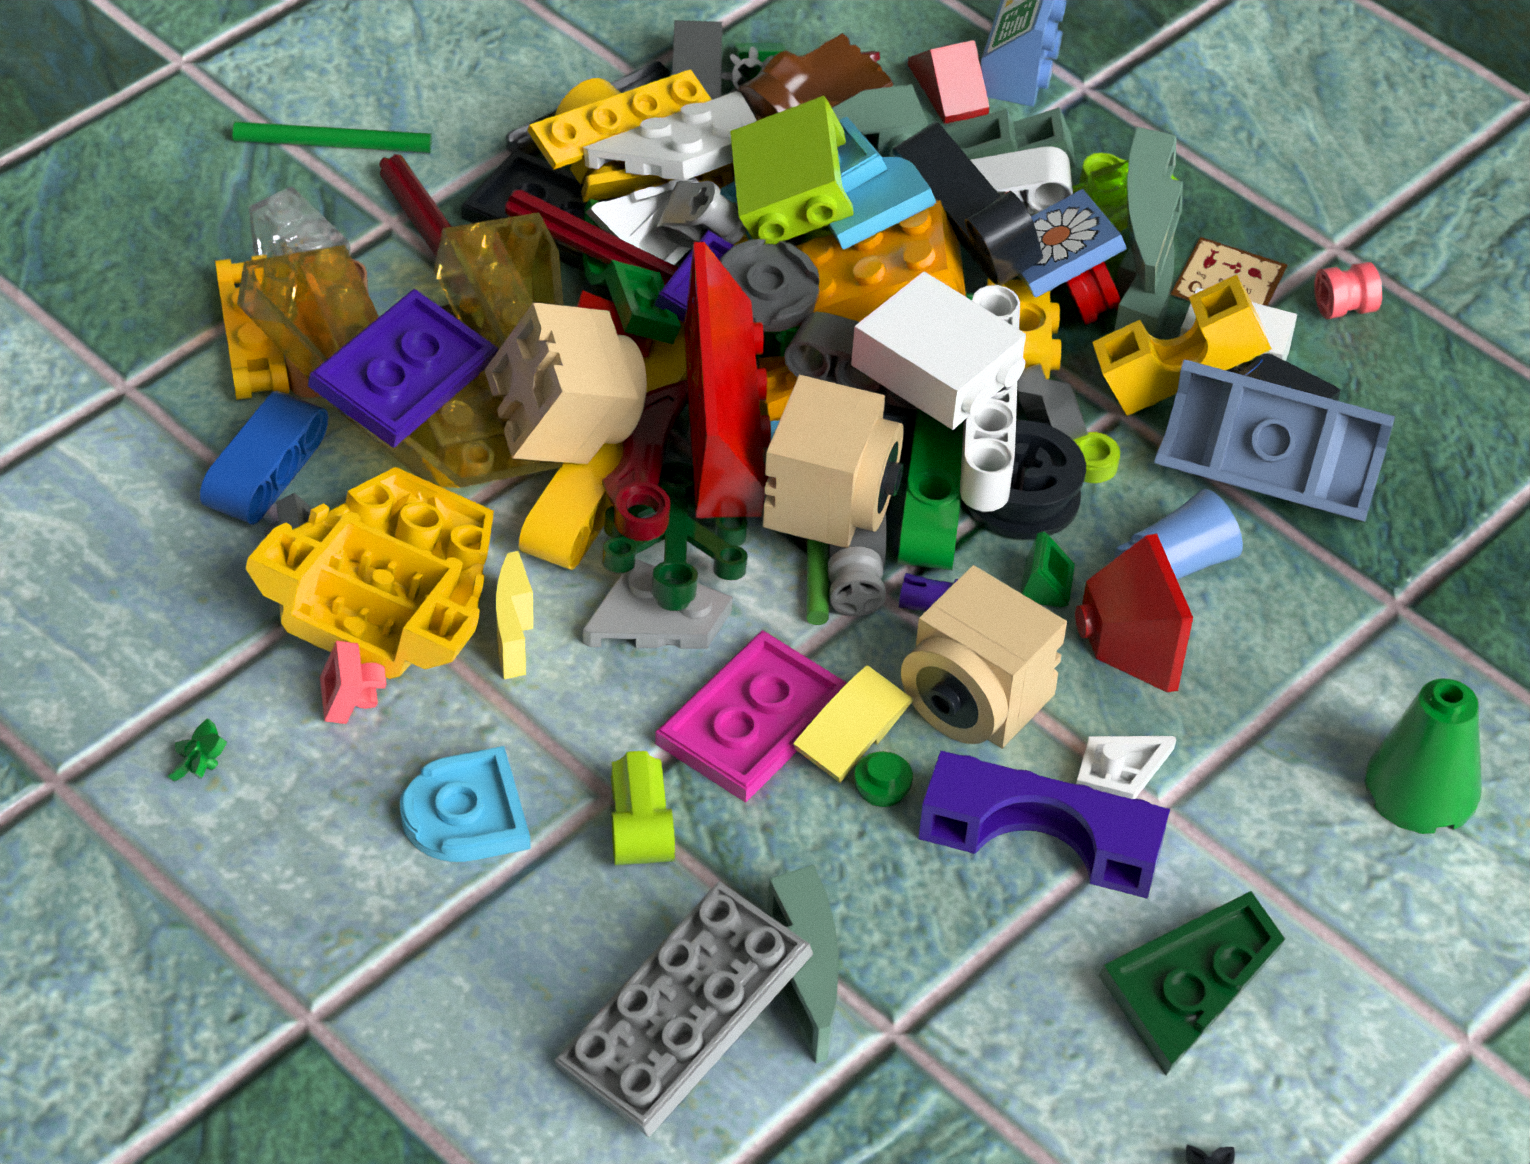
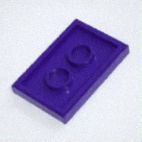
[308,289,498,448]

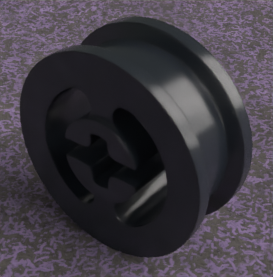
[964,420,1086,539]

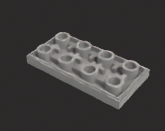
[554,881,813,1138]

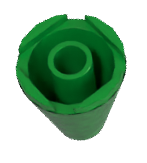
[1364,678,1482,834]

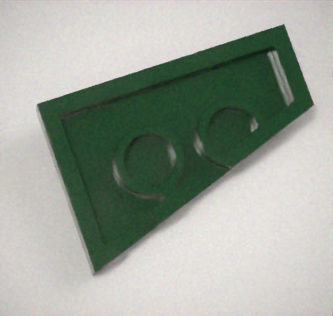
[1098,891,1285,1075]

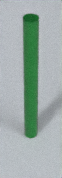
[233,121,432,153]

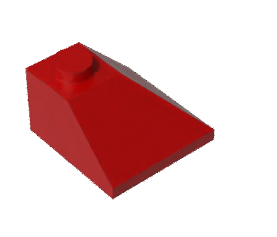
[1075,533,1193,693]

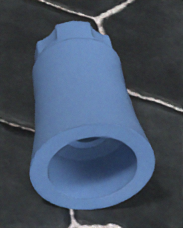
[1114,489,1243,580]

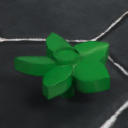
[168,718,227,782]

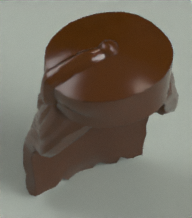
[738,33,893,121]

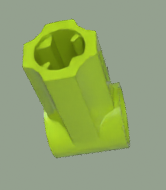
[611,751,675,865]

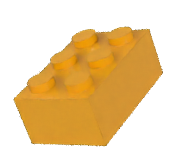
[795,200,966,322]

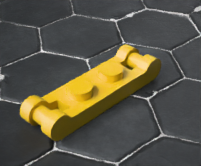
[215,254,289,400]

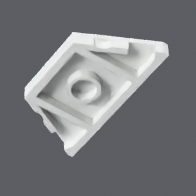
[583,91,757,181]

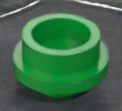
[854,751,913,807]

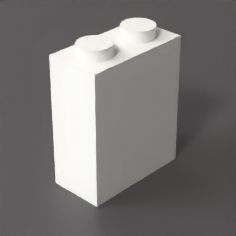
[851,271,1026,430]

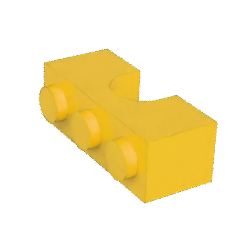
[1092,274,1272,416]

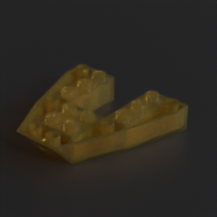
[237,212,564,488]

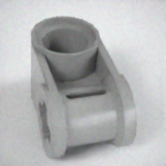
[656,181,747,248]

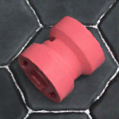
[1314,262,1382,319]

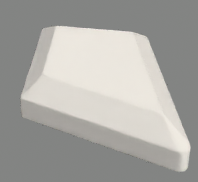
[1076,736,1176,799]

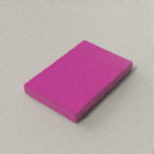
[655,630,847,803]

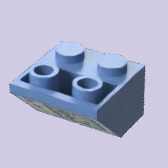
[981,0,1067,107]

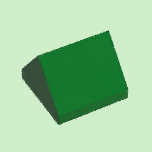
[1020,531,1075,608]

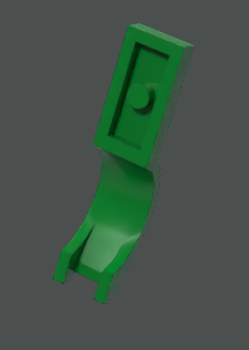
[583,198,681,344]

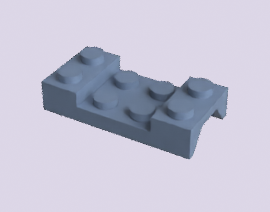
[1154,359,1395,522]

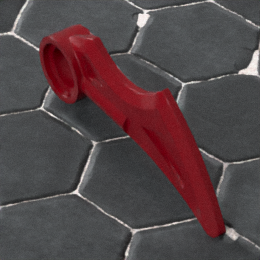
[602,380,688,541]

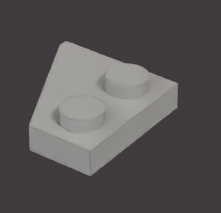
[583,559,733,649]

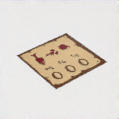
[1170,237,1288,306]

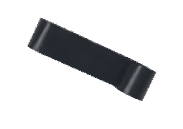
[892,121,1043,286]

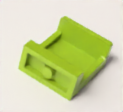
[730,96,854,245]

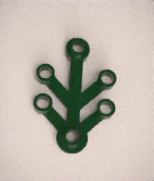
[602,462,748,611]

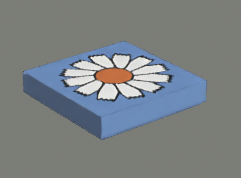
[1018,189,1127,297]

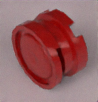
[1065,262,1121,325]

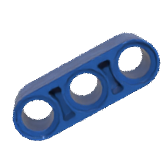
[200,390,329,525]

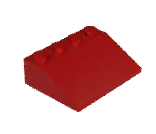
[684,242,771,518]

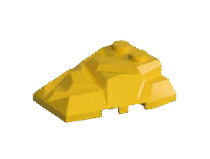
[245,467,494,679]

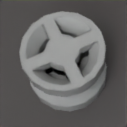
[828,547,886,616]

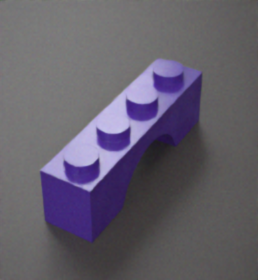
[918,750,1170,899]

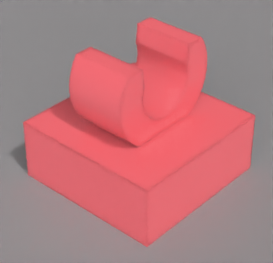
[320,641,387,724]

